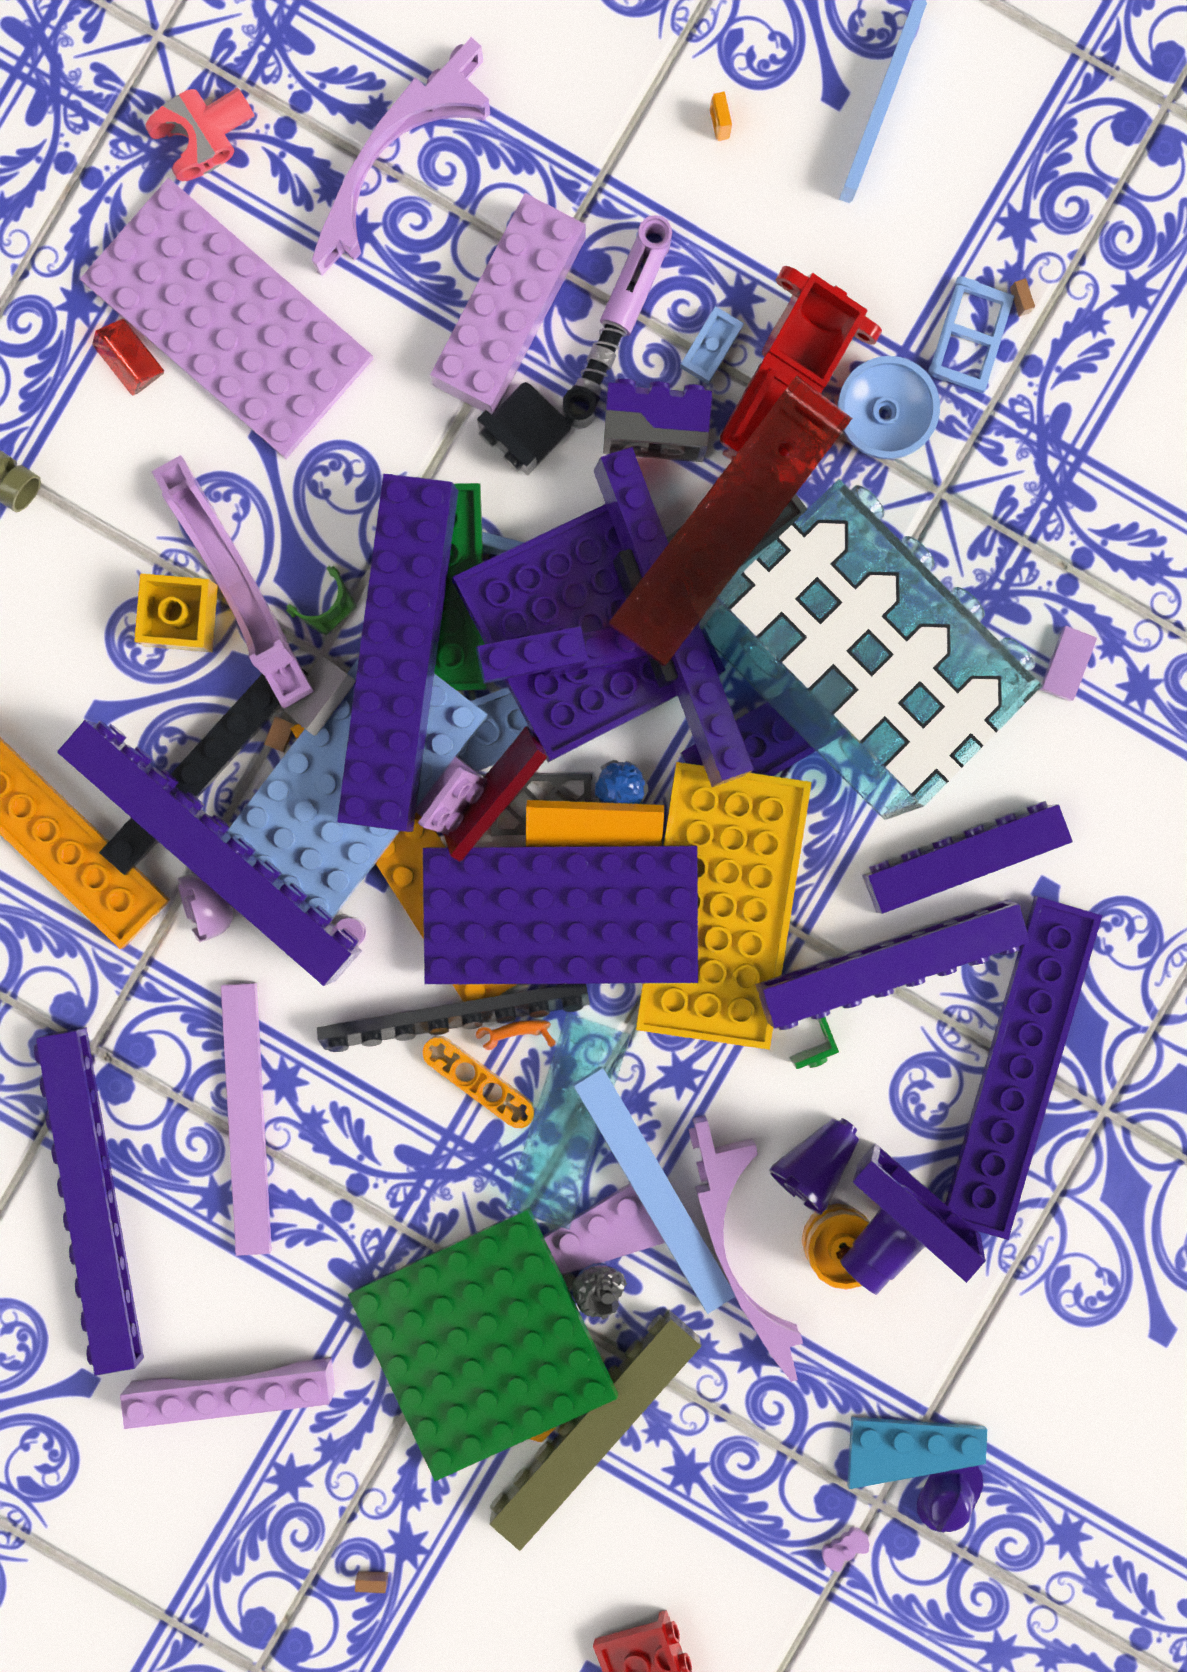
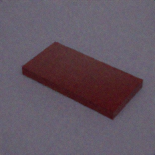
[444,726,547,862]

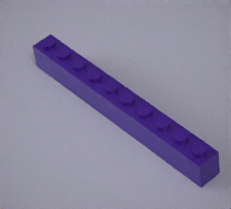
[593,447,754,787]
[34,1027,144,1376]

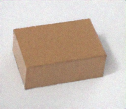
[1010,278,1035,317]
[264,716,296,753]
[355,1571,388,1593]

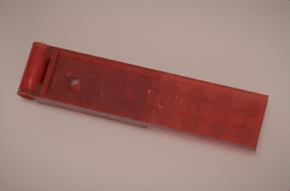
[609,376,853,667]

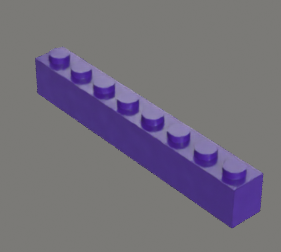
[755,900,1030,1030]

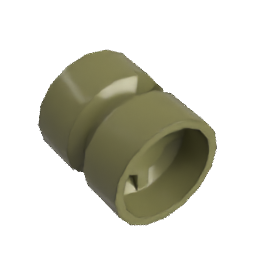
[0,450,41,513]

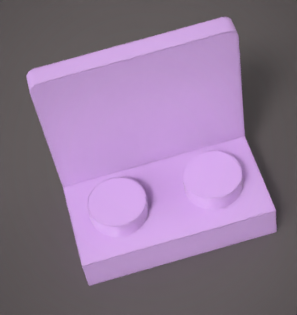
[416,756,487,835]

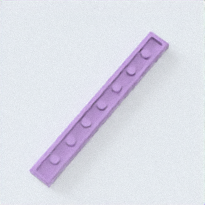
[221,983,272,1256]

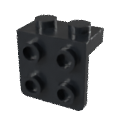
[477,382,571,476]

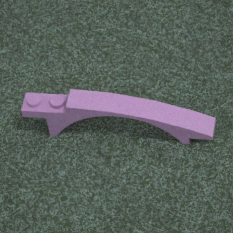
[312,36,490,276]
[151,455,314,709]
[688,1115,803,1382]

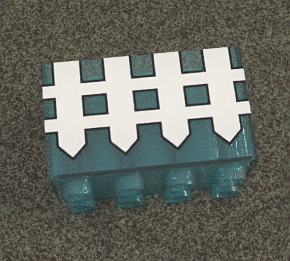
[699,479,1043,820]

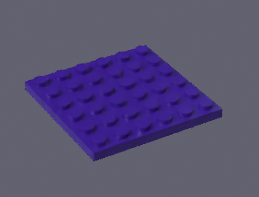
[452,504,726,763]

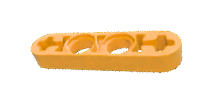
[422,1036,534,1128]

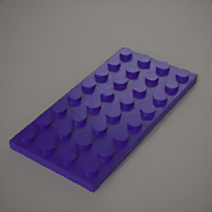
[423,845,698,985]

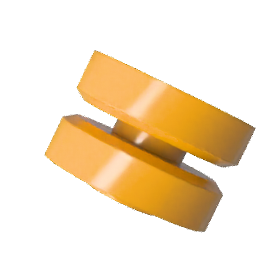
[801,1203,870,1290]

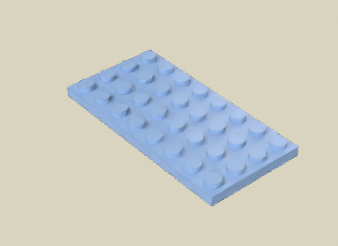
[227,658,489,918]

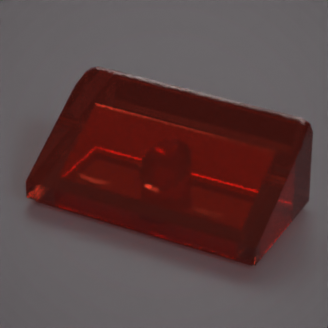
[92,318,165,396]

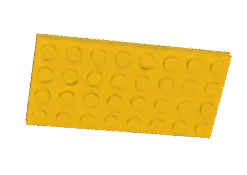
[636,762,812,1050]

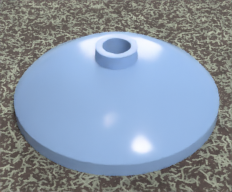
[837,356,940,460]

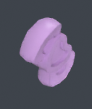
[821,1526,870,1572]

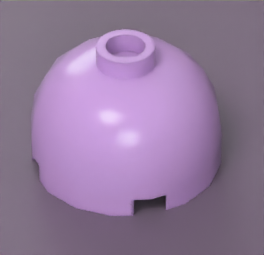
[178,873,234,943]

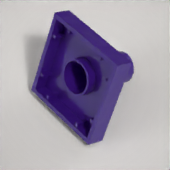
[840,1143,986,1295]

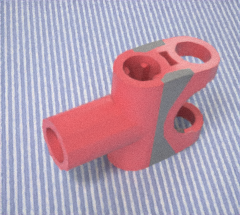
[145,87,255,181]

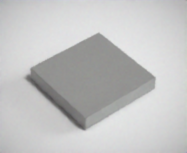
[282,656,356,736]

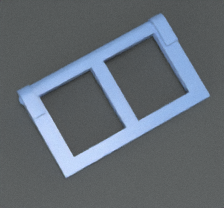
[928,276,1014,393]

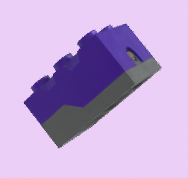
[603,379,712,462]

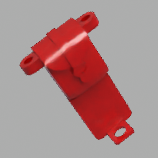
[720,266,882,474]

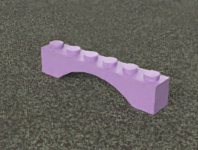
[120,1358,335,1429]

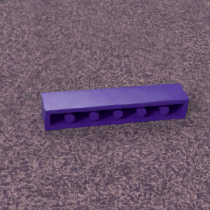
[862,800,1073,914]

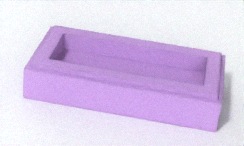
[1039,626,1097,701]

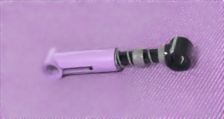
[563,215,672,429]

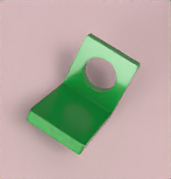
[789,1017,839,1069]

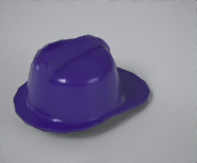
[917,1466,983,1533]

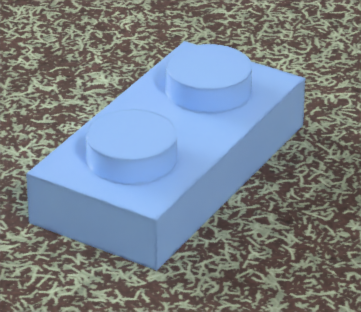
[680,306,744,385]

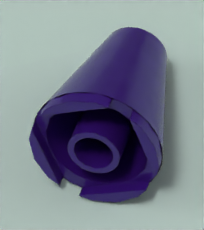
[769,1118,859,1215]

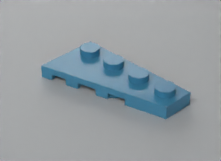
[847,1417,988,1489]

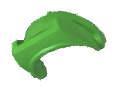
[286,565,357,636]

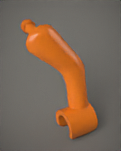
[475,1020,556,1050]

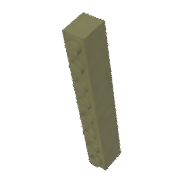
[489,1310,701,1551]

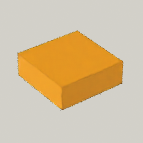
[709,91,732,141]

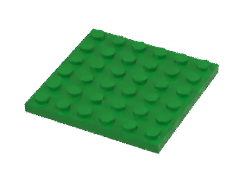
[348,1207,619,1481]

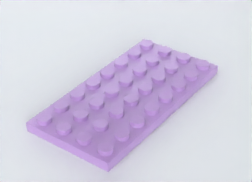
[80,177,374,459]

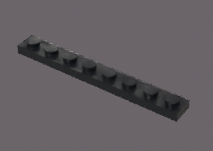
[99,667,309,875]
[316,984,590,1052]

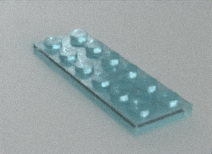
[505,1013,632,1230]

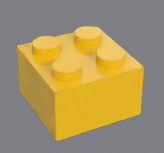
[134,573,218,652]

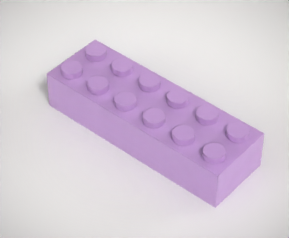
[430,193,586,415]

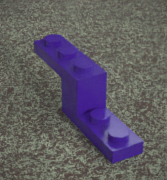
[476,622,647,683]

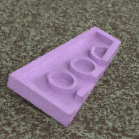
[543,1183,665,1275]

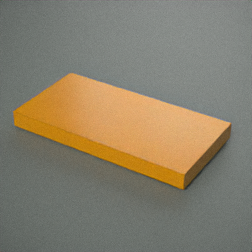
[526,800,664,847]

